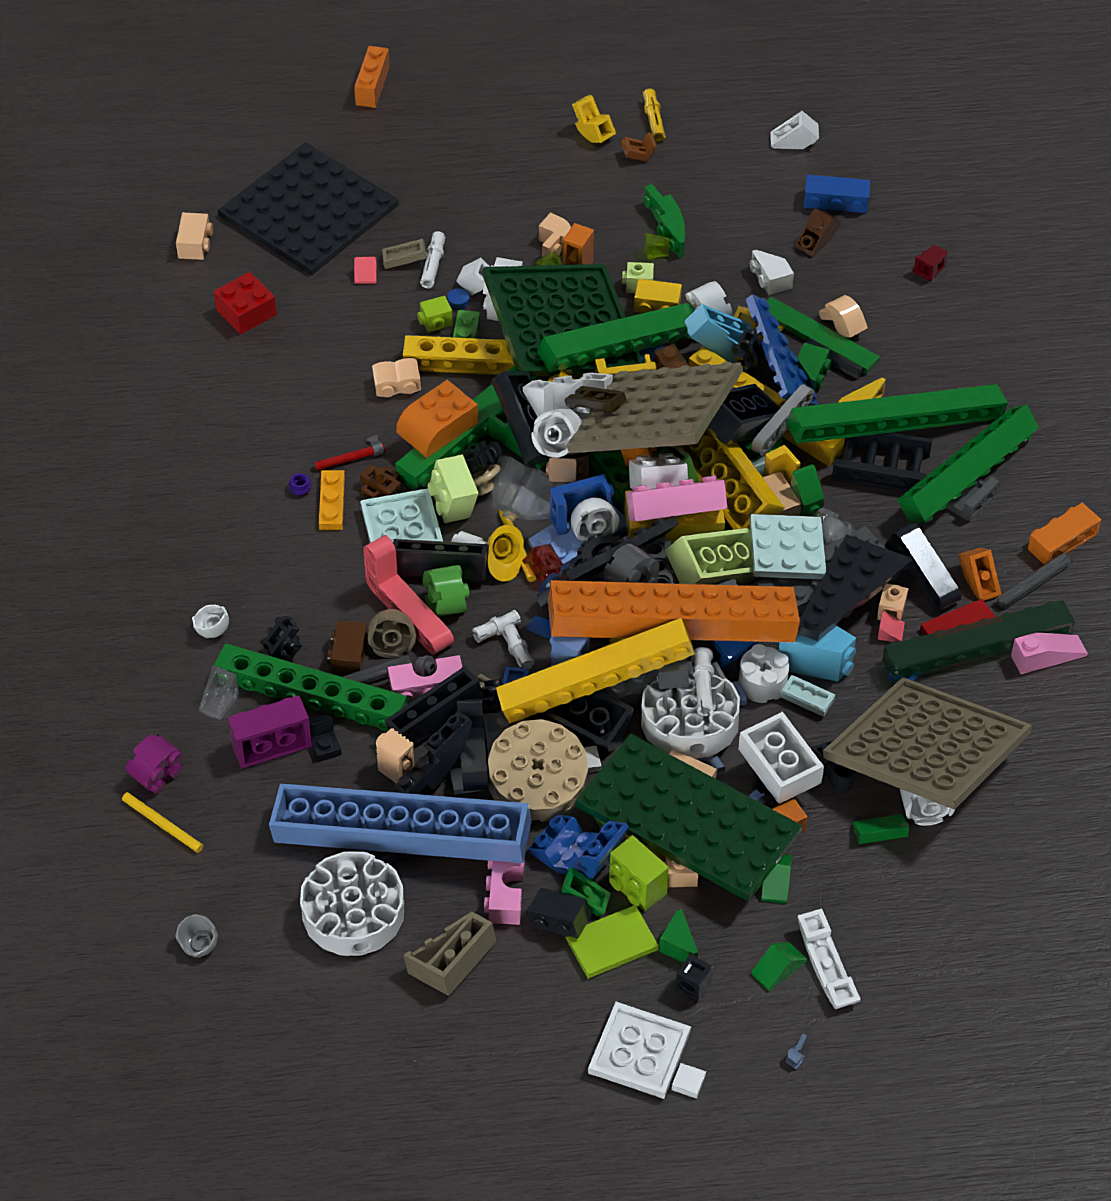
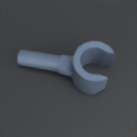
[786,1034,807,1069]

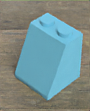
[779,617,856,682]

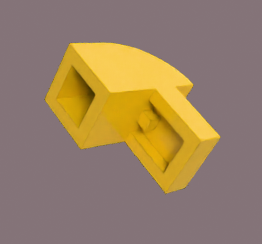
[572,95,616,143]

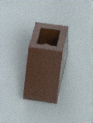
[794,208,841,257]

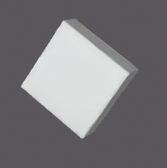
[672,1063,706,1098]

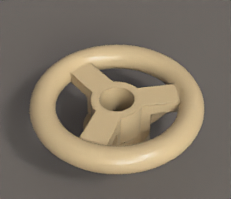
[471,464,500,496]

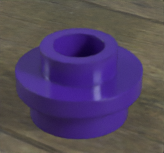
[288,473,312,495]

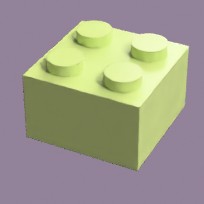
[428,455,478,523]

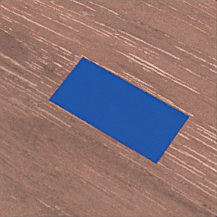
[525,615,551,640]

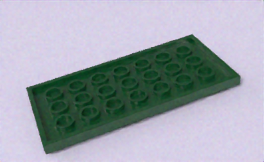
[575,734,803,901]

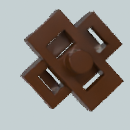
[359,464,401,499]

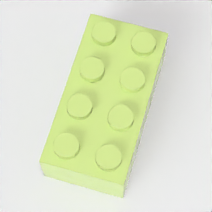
[665,528,757,585]

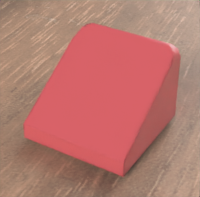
[354,257,377,284]
[878,611,905,643]

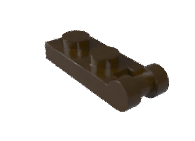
[565,386,627,412]

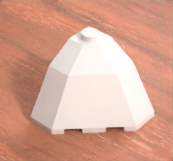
[523,373,613,435]

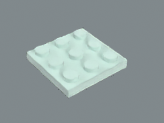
[360,489,443,543]
[749,514,826,579]

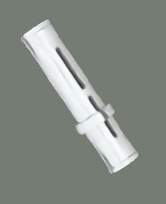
[420,232,446,288]

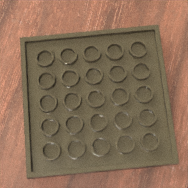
[566,362,743,453]
[823,677,1032,810]

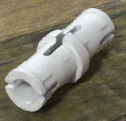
[472,610,521,643]
[502,624,534,669]

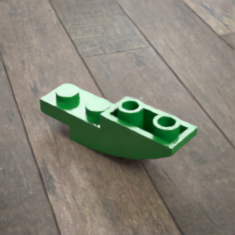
[643,184,685,258]

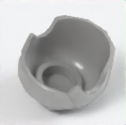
[176,914,218,958]

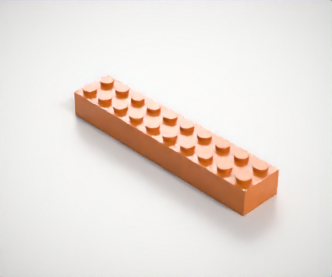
[548,580,800,643]

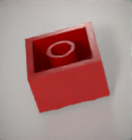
[214,272,277,335]

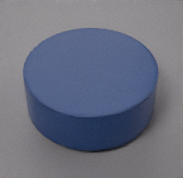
[447,288,469,310]

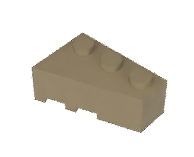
[403,912,497,996]

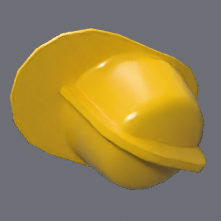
[486,525,524,582]

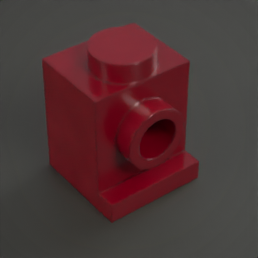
[913,244,948,282]

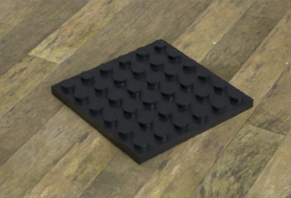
[218,142,399,275]

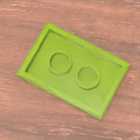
[565,905,659,979]

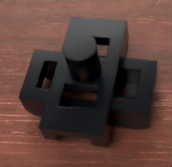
[732,330,766,369]
[262,616,302,659]

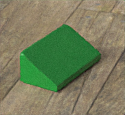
[852,814,909,844]

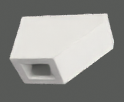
[749,250,794,295]

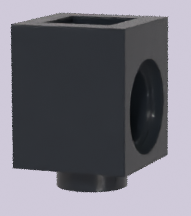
[675,954,713,1001]

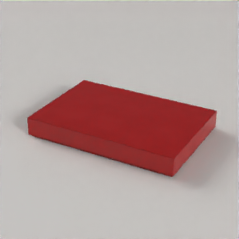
[920,599,1007,663]

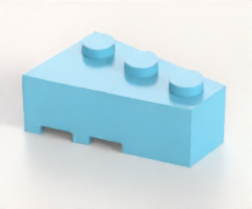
[685,304,752,372]

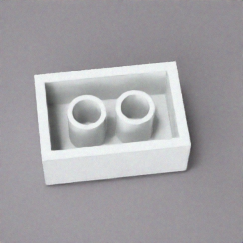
[738,712,824,804]

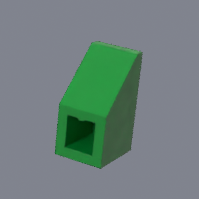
[797,343,832,392]

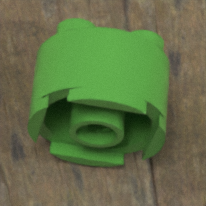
[423,565,469,617]

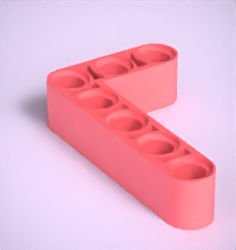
[364,535,454,655]

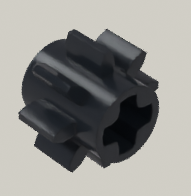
[481,679,504,709]

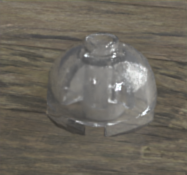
[813,508,856,547]

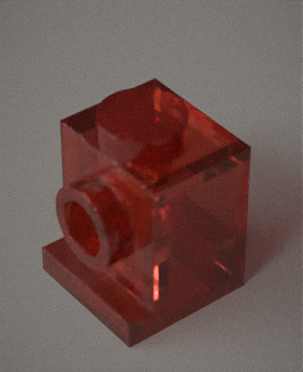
[522,544,563,581]

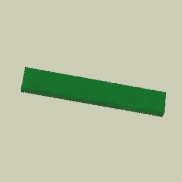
[767,297,880,375]

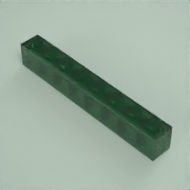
[882,600,1075,682]

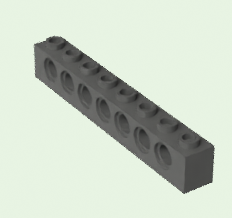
[640,535,693,689]

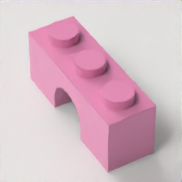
[388,655,462,704]
[484,856,525,925]

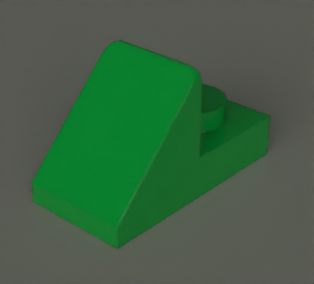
[761,854,792,904]
[562,867,611,917]

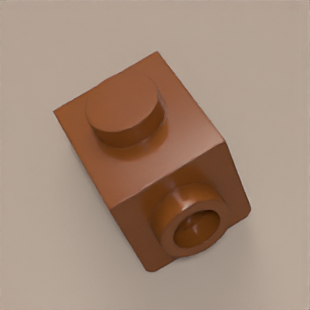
[621,132,656,162]

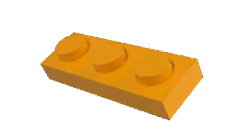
[319,470,345,530]

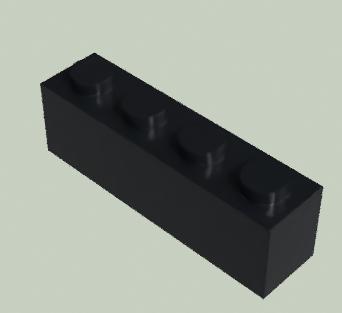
[393,539,488,582]
[385,666,484,746]

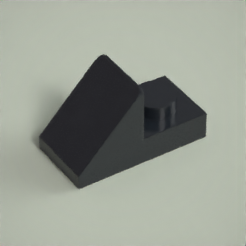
[309,714,342,762]

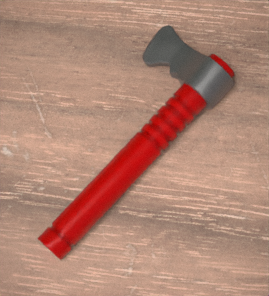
[314,435,386,471]

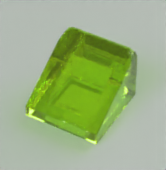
[644,233,669,259]

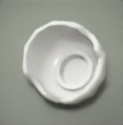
[192,605,229,638]

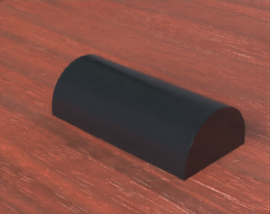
[491,371,551,466]
[537,665,634,751]

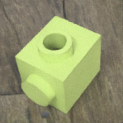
[622,262,654,293]

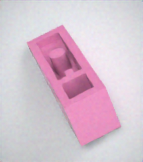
[1011,633,1088,674]

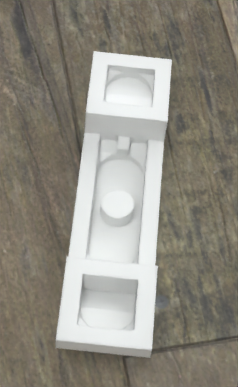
[797,909,861,1009]

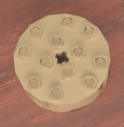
[487,719,588,822]

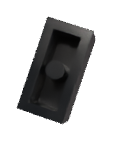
[527,888,591,939]

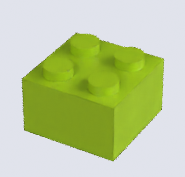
[609,835,669,912]

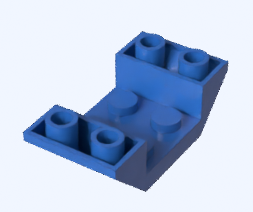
[528,815,628,879]

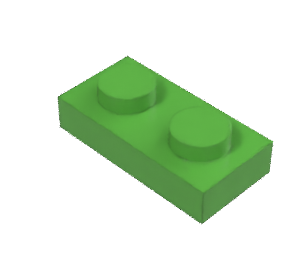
[453,310,480,339]

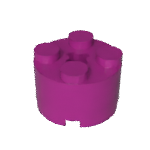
[126,733,183,794]

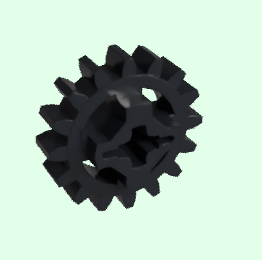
[460,440,502,474]

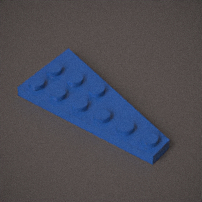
[745,294,819,406]

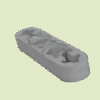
[751,384,814,456]

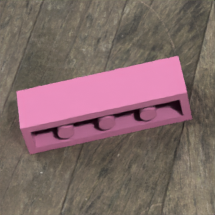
[626,476,727,521]

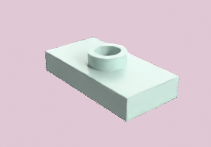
[780,675,835,717]

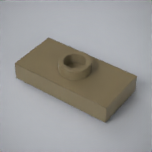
[382,239,427,269]

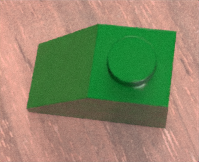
[791,464,824,517]

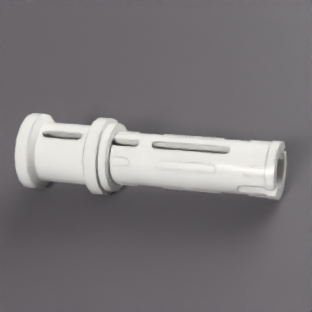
[691,647,714,716]

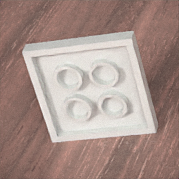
[588,1002,691,1099]

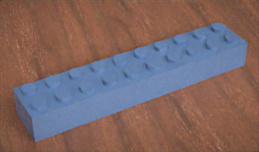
[269,784,531,863]

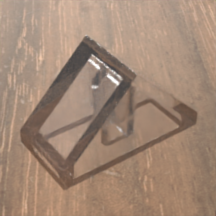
[198,665,239,720]

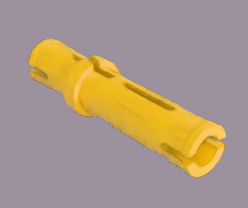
[643,89,666,142]

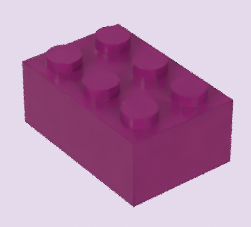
[228,696,312,769]

